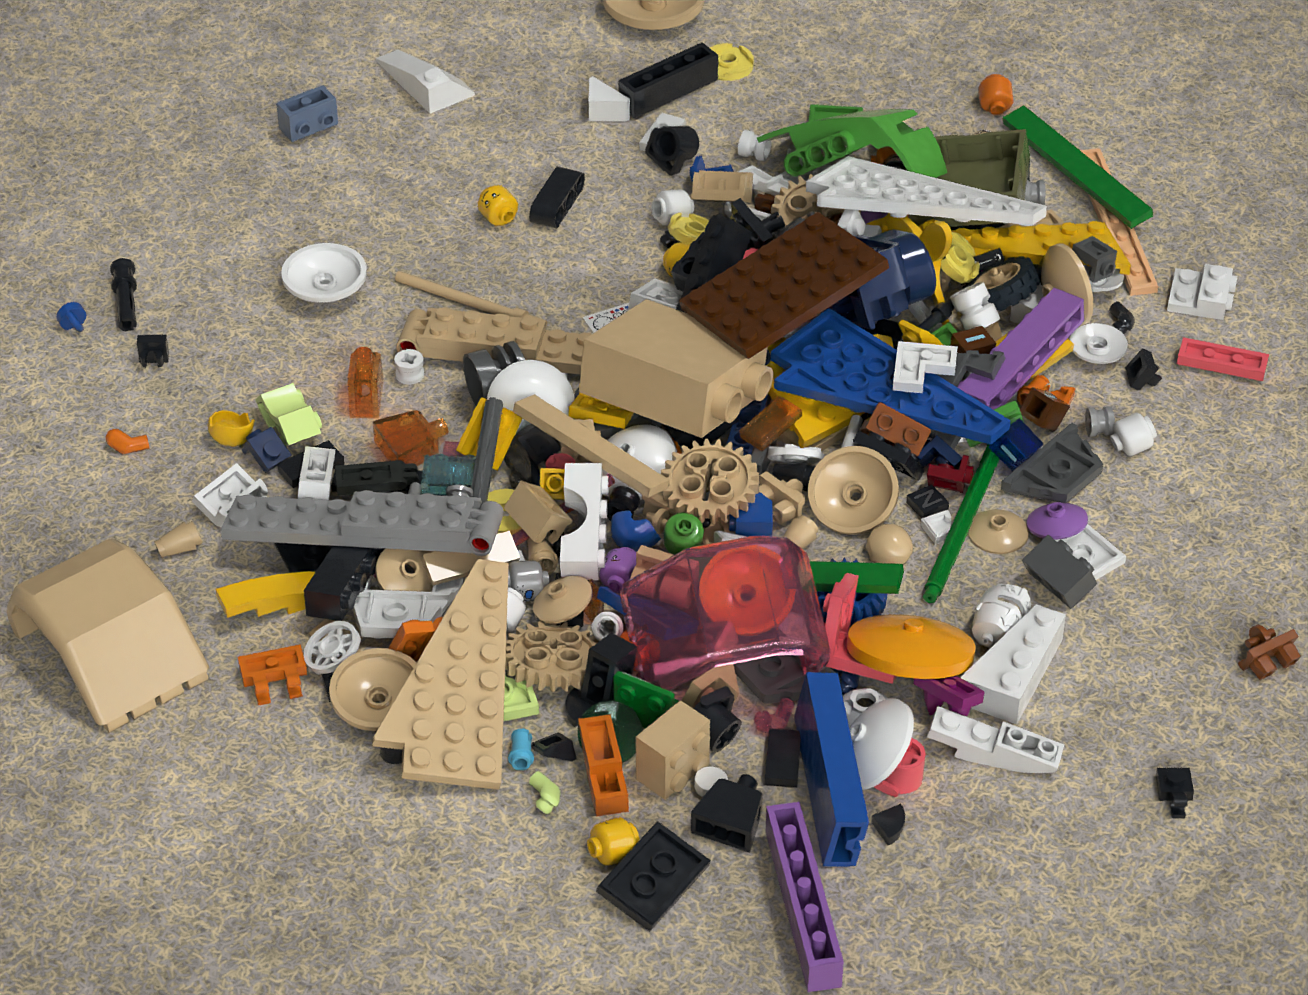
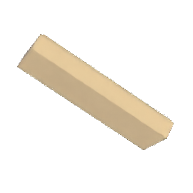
[421,531,520,586]

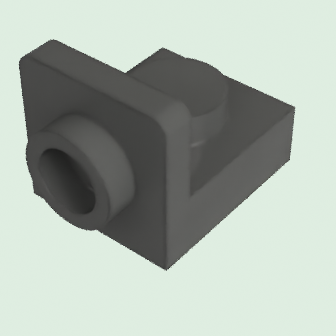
[1072,236,1117,283]

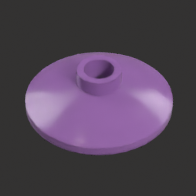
[1027,502,1088,540]

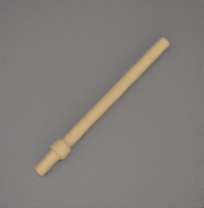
[395,271,547,327]

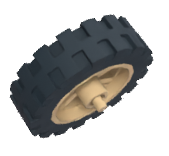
[962,256,1040,311]

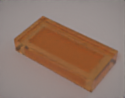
[739,395,802,451]

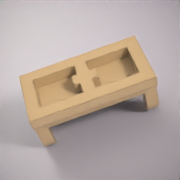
[691,170,753,203]
[504,481,573,544]

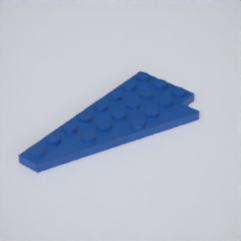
[770,308,1011,445]

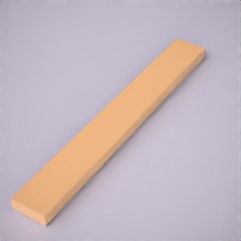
[1080,148,1158,296]

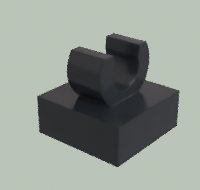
[137,335,170,367]
[1125,348,1162,390]

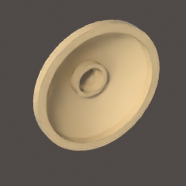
[1041,243,1093,327]
[808,446,899,535]
[329,648,417,731]

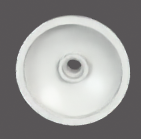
[281,243,367,303]
[487,360,575,447]
[602,425,677,500]
[849,698,914,790]

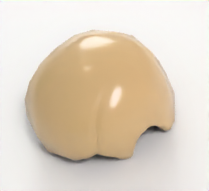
[865,524,913,564]

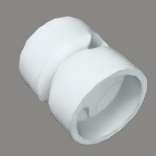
[950,281,1000,330]

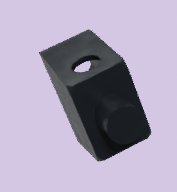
[691,774,763,853]

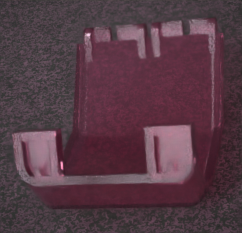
[619,536,830,691]

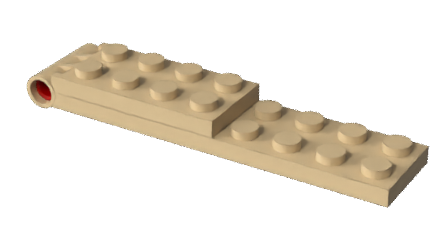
[396,307,591,375]

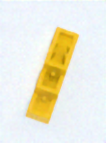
[215,571,315,618]

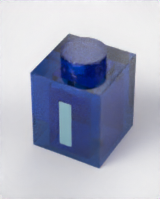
[989,418,1044,472]

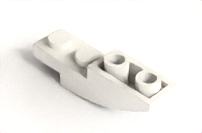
[927,706,1064,773]

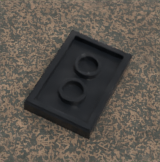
[596,821,711,931]

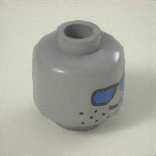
[508,560,549,601]

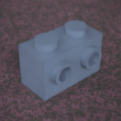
[276,85,338,142]

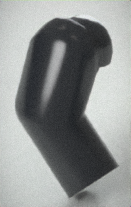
[1109,301,1135,334]

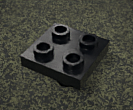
[730,198,785,250]
[853,431,924,481]

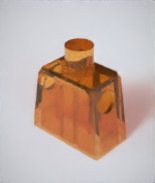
[348,347,384,419]
[373,410,449,466]

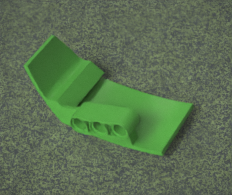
[757,109,947,178]

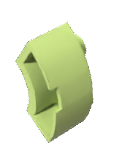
[255,383,322,446]

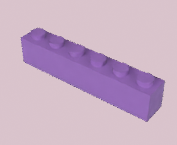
[957,288,1084,410]
[765,802,844,992]

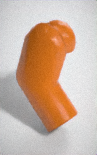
[106,429,150,454]

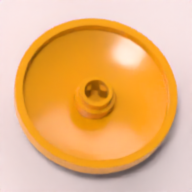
[847,614,976,679]

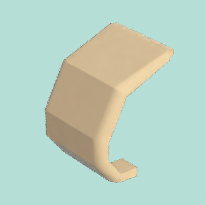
[7,539,209,733]

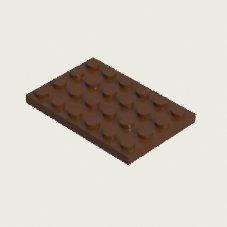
[679,212,890,359]

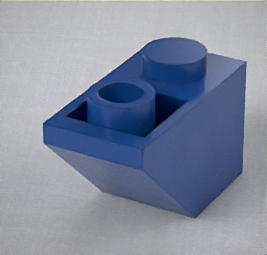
[729,492,773,542]

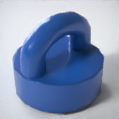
[56,302,87,332]

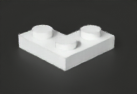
[893,341,957,393]

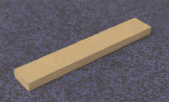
[513,394,669,498]

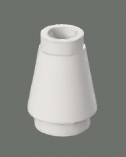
[592,612,623,641]

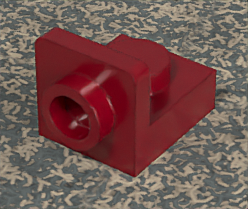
[927,455,974,493]

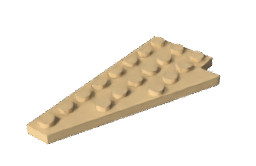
[372,559,509,790]

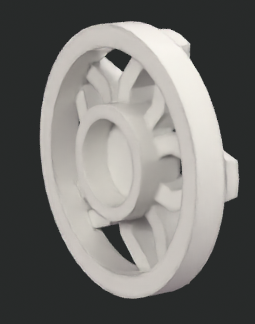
[767,444,824,464]
[304,621,361,675]

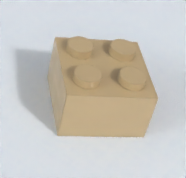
[636,700,710,800]

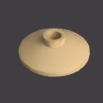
[968,509,1029,554]
[375,548,433,592]
[533,576,592,624]

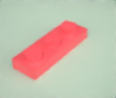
[1177,337,1269,381]

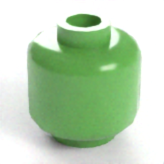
[663,512,704,558]

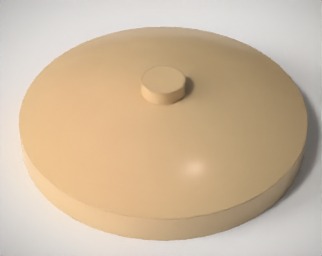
[603,0,705,30]

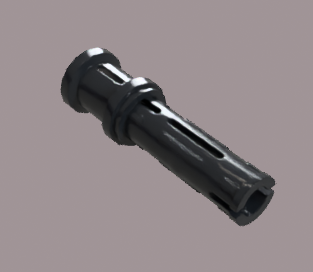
[110,258,137,331]

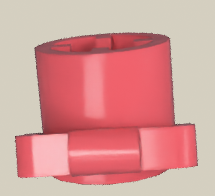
[874,738,926,797]

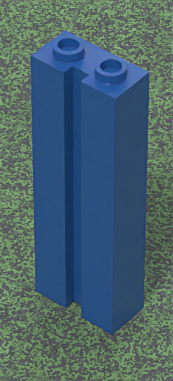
[794,672,869,867]

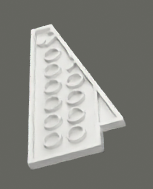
[806,156,1047,226]

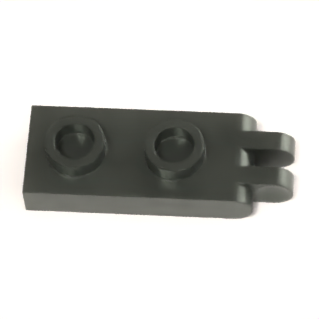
[335,460,419,496]

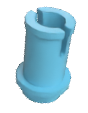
[508,729,534,771]

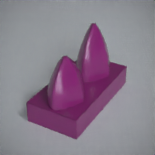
[913,676,985,717]

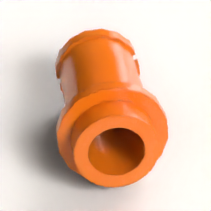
[1017,375,1050,406]

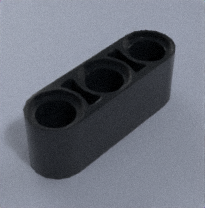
[529,166,585,228]

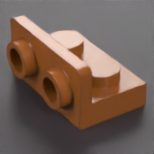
[859,402,931,457]

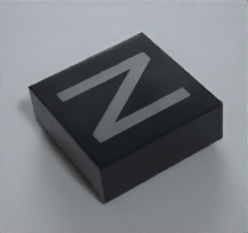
[906,484,949,519]

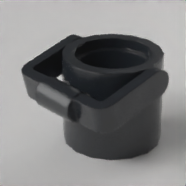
[645,126,699,176]
[693,686,742,753]

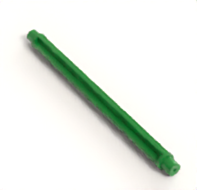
[923,435,1006,603]

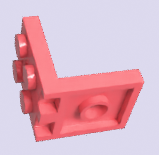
[818,573,897,684]

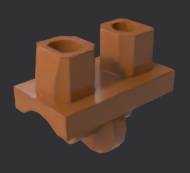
[1238,624,1301,680]

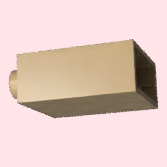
[579,299,773,438]

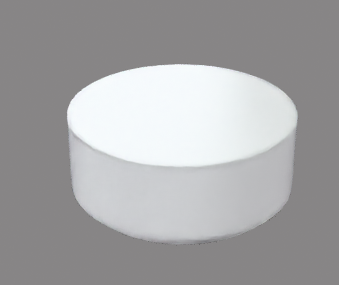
[694,767,728,797]

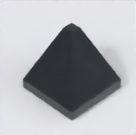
[531,732,577,761]

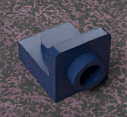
[917,435,962,470]

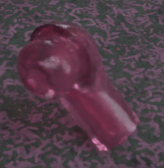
[753,698,795,733]

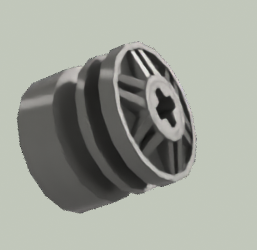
[463,341,525,406]

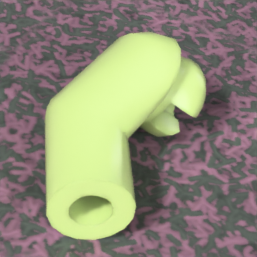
[529,771,560,814]

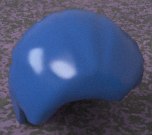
[611,510,661,552]

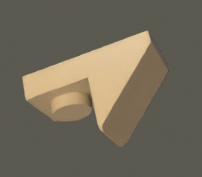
[681,657,739,708]

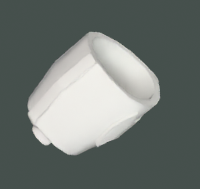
[972,584,1031,648]

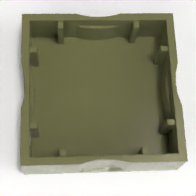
[908,129,1030,227]

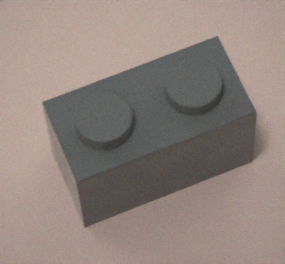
[1022,535,1098,609]

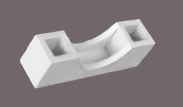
[560,463,608,580]

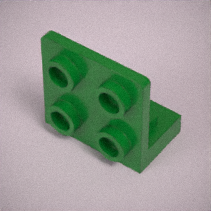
[613,671,679,728]

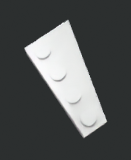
[960,604,1066,724]

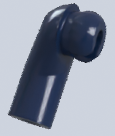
[831,668,859,695]

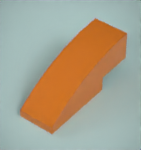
[578,715,629,816]

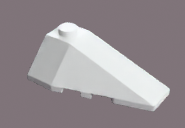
[376,50,475,113]

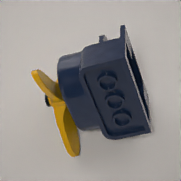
[824,213,952,330]

